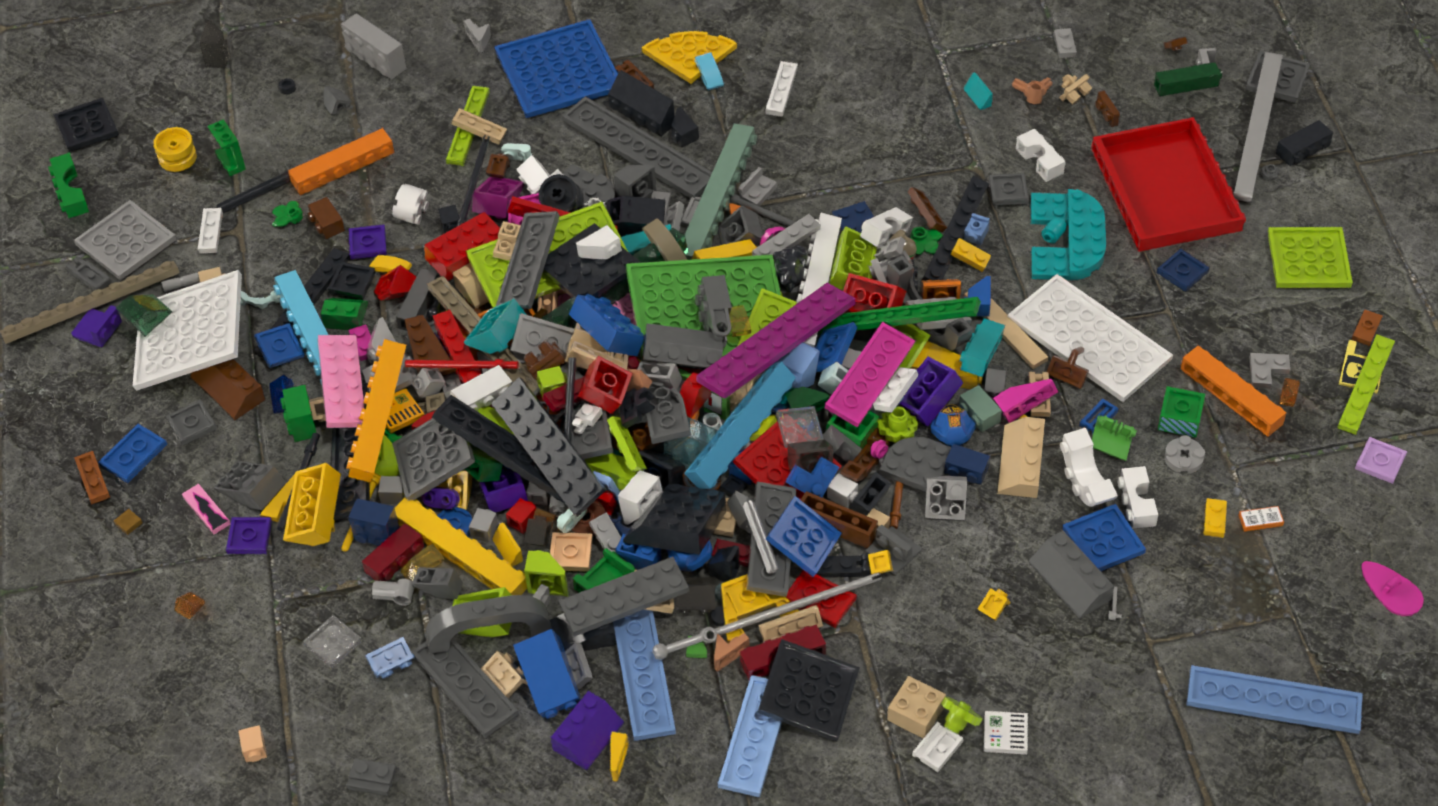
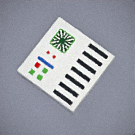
[984,711,1028,754]

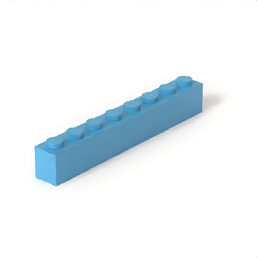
[684,361,796,489]

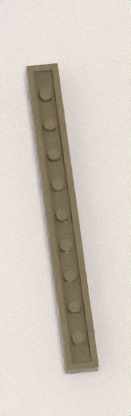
[0,261,180,344]
[427,276,539,392]

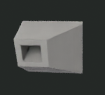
[925,476,967,520]

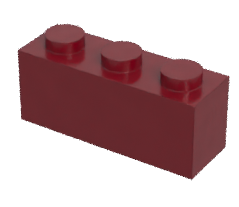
[362,523,424,581]

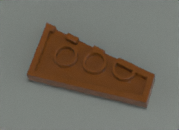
[405,315,456,376]

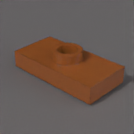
[1352,309,1383,346]

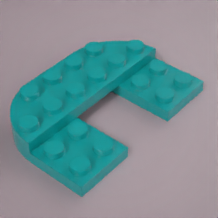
[1031,189,1106,280]

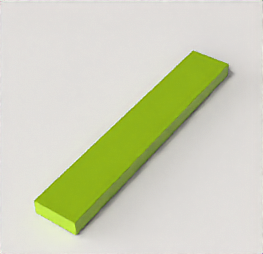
[446,86,490,166]

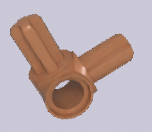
[1012,77,1053,104]

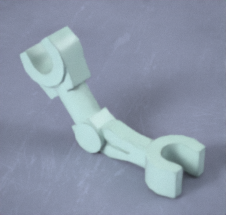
[240,290,281,309]

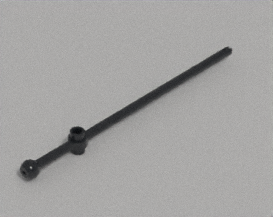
[427,135,490,321]

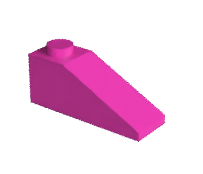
[993,379,1058,423]

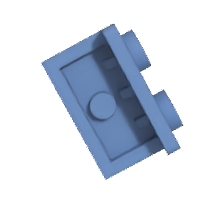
[365,637,415,679]

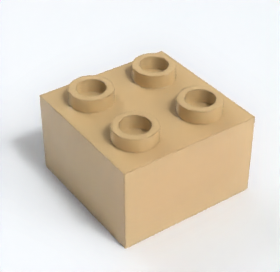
[887,676,946,739]

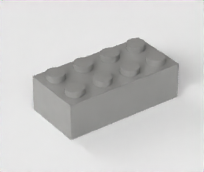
[341,13,406,80]

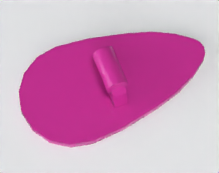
[1361,561,1424,616]

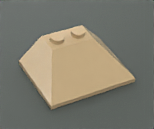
[565,323,628,370]

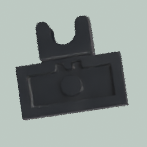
[620,387,655,429]

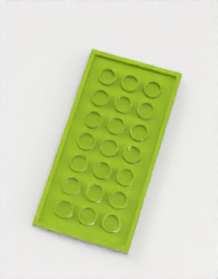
[466,202,628,308]

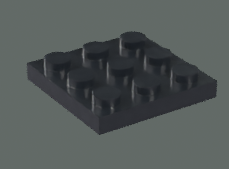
[53,97,119,152]

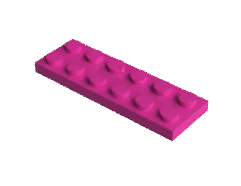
[824,322,915,428]

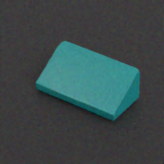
[964,72,993,110]

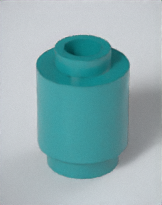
[1041,217,1067,243]

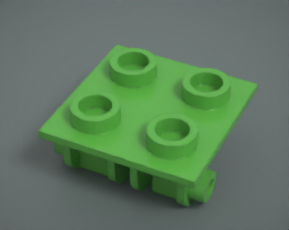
[1091,415,1137,461]

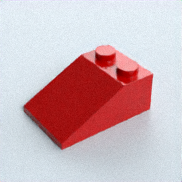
[843,273,906,313]

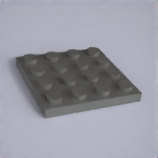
[392,418,475,501]

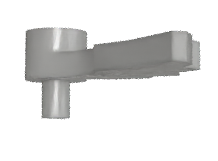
[1108,586,1122,620]

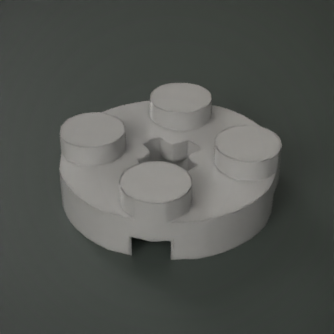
[1165,435,1205,473]

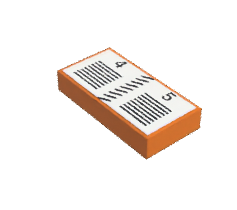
[1238,506,1284,532]

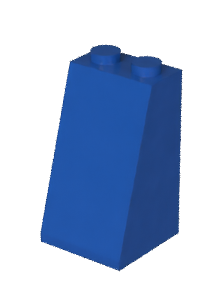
[513,629,581,718]

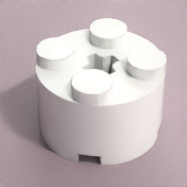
[393,184,429,225]

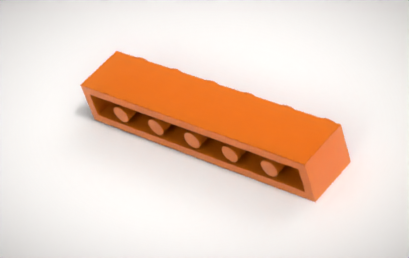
[288,128,394,195]
[1181,346,1287,437]

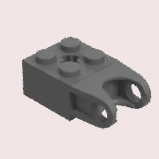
[695,275,732,349]

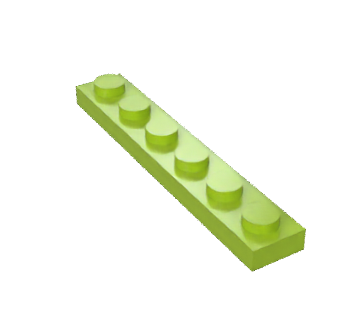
[1337,334,1395,435]

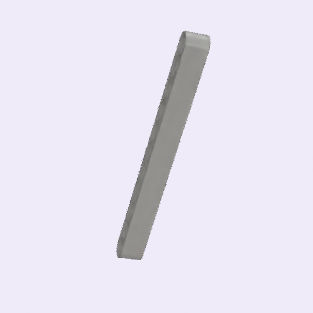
[1233,52,1283,203]

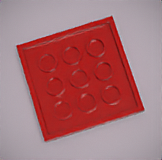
[733,414,842,500]

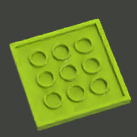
[1267,227,1353,288]

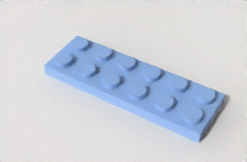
[718,675,782,797]

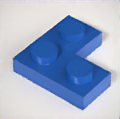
[785,457,839,497]

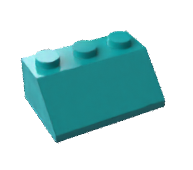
[464,298,527,354]

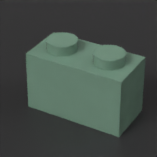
[959,385,1002,432]

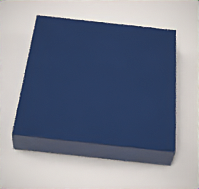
[1157,248,1210,292]

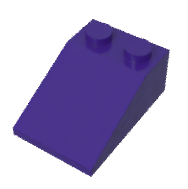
[479,464,528,512]

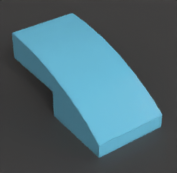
[695,52,724,90]

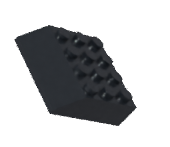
[623,484,726,555]

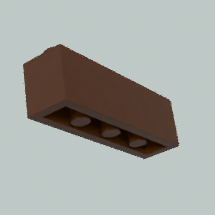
[801,491,878,548]

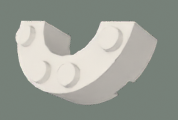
[1060,428,1118,507]

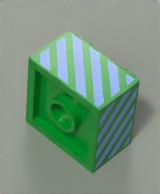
[1158,386,1205,438]

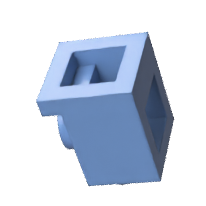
[964,213,990,246]

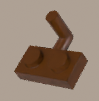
[1047,346,1089,389]

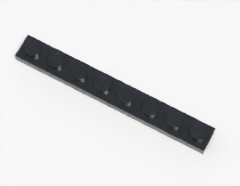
[922,175,989,281]
[254,248,350,358]

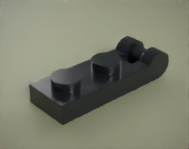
[817,553,872,578]

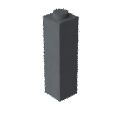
[396,268,438,331]

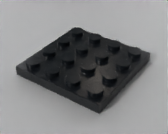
[543,223,640,300]
[757,639,860,742]

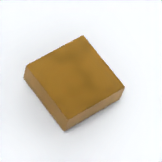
[114,509,143,535]

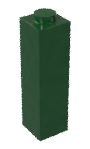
[1154,62,1222,97]

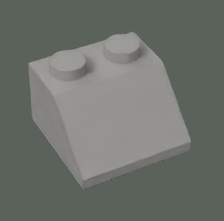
[366,317,396,364]

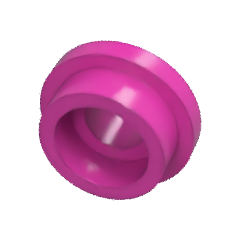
[871,440,888,459]

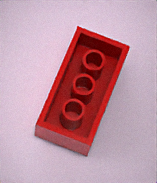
[424,212,500,281]

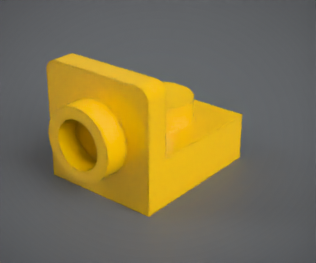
[978,588,1011,621]

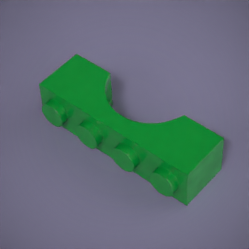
[48,153,89,218]

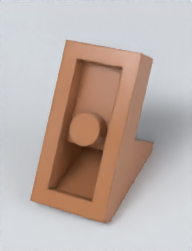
[714,633,750,672]

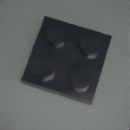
[328,262,376,300]

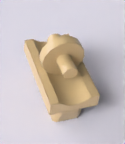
[1059,74,1092,104]

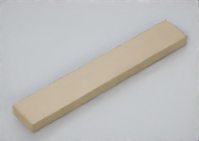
[964,292,1048,369]

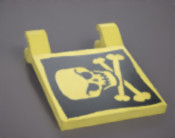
[1339,340,1381,393]

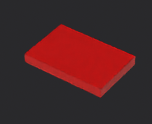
[786,570,857,628]

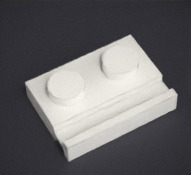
[913,722,963,772]

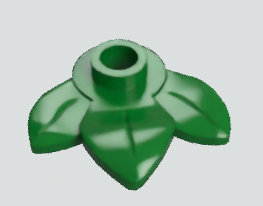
[272,201,303,227]
[910,227,943,255]

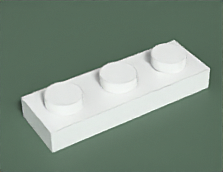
[198,208,223,254]
[873,367,918,413]

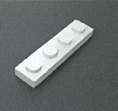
[766,61,798,117]

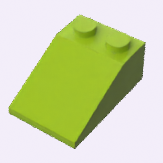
[452,587,512,637]

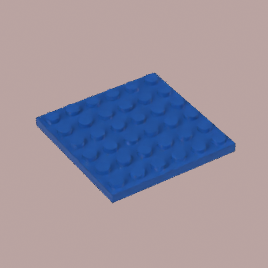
[494,19,618,118]

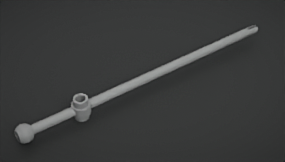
[652,573,882,660]

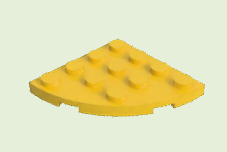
[641,31,737,84]

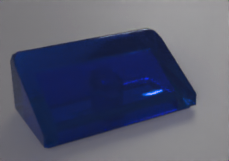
[269,375,294,414]

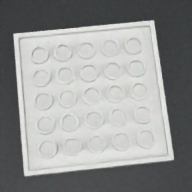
[133,270,242,391]

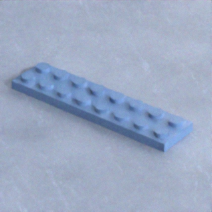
[613,610,676,741]
[1186,665,1362,734]

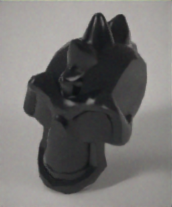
[773,245,808,292]

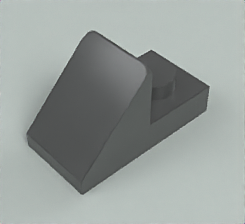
[820,425,862,463]

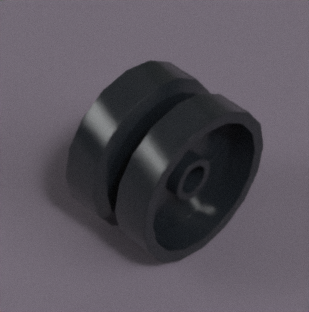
[538,174,584,213]

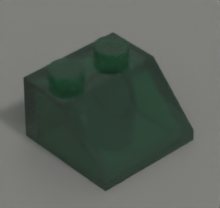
[116,295,172,337]

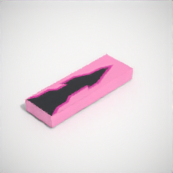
[182,484,230,534]

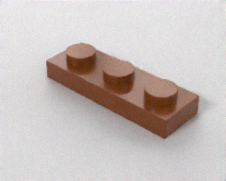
[74,451,111,504]

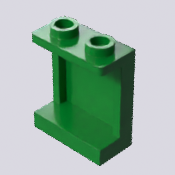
[208,119,246,177]
[572,548,636,593]

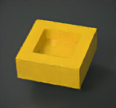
[868,550,893,574]

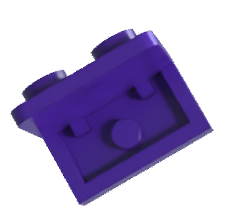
[71,305,122,348]

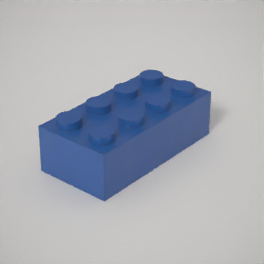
[569,294,645,356]

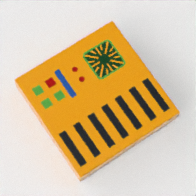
[386,388,424,433]

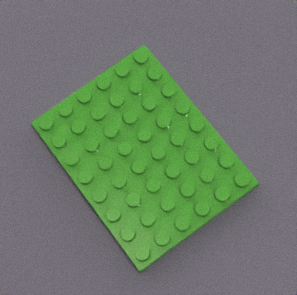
[626,255,781,359]

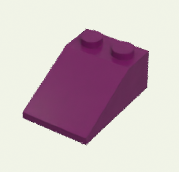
[472,176,524,219]

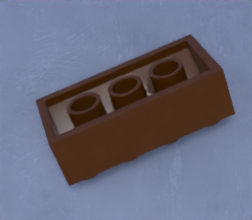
[190,359,266,421]

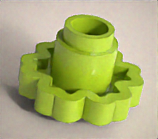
[878,407,918,443]
[941,696,983,734]

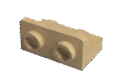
[481,651,528,698]

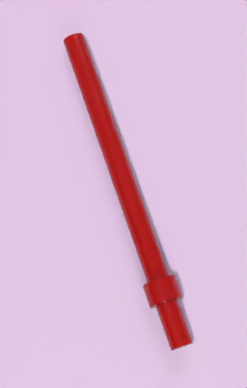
[405,359,519,370]

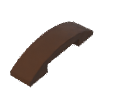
[840,428,891,482]

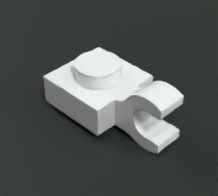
[572,403,603,434]

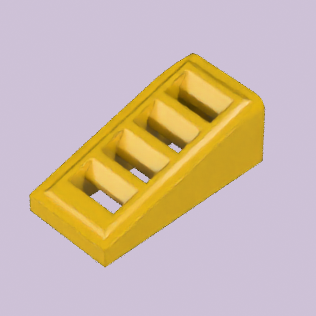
[611,732,629,782]

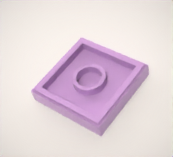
[1355,437,1407,484]

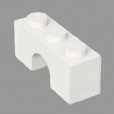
[1016,129,1065,182]
[860,207,913,247]
[1117,466,1158,529]

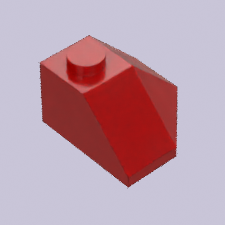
[374,265,416,301]

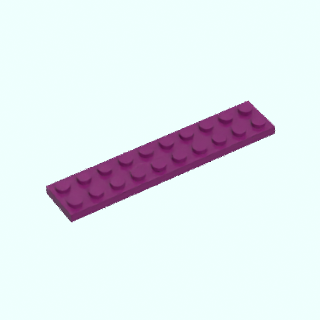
[696,283,855,399]

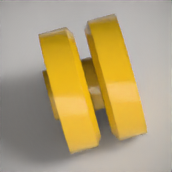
[153,127,197,172]

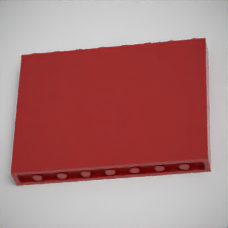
[1091,117,1246,252]

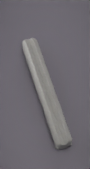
[743,500,779,574]

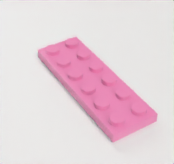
[318,335,365,428]

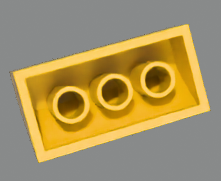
[283,463,341,546]

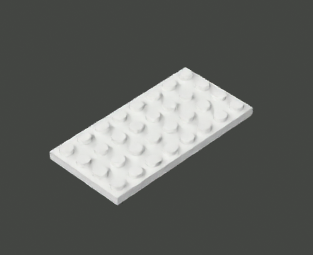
[1007,274,1173,402]

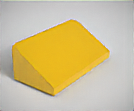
[493,522,523,567]

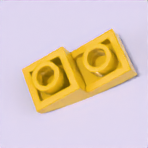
[369,255,412,273]

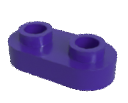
[422,487,460,509]

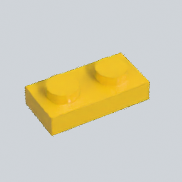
[950,238,991,272]
[1203,498,1227,538]

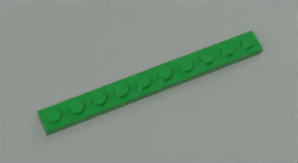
[817,297,981,335]

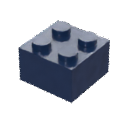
[348,499,399,546]

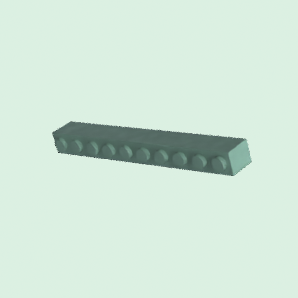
[680,124,757,260]

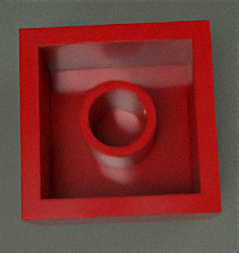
[578,355,633,414]

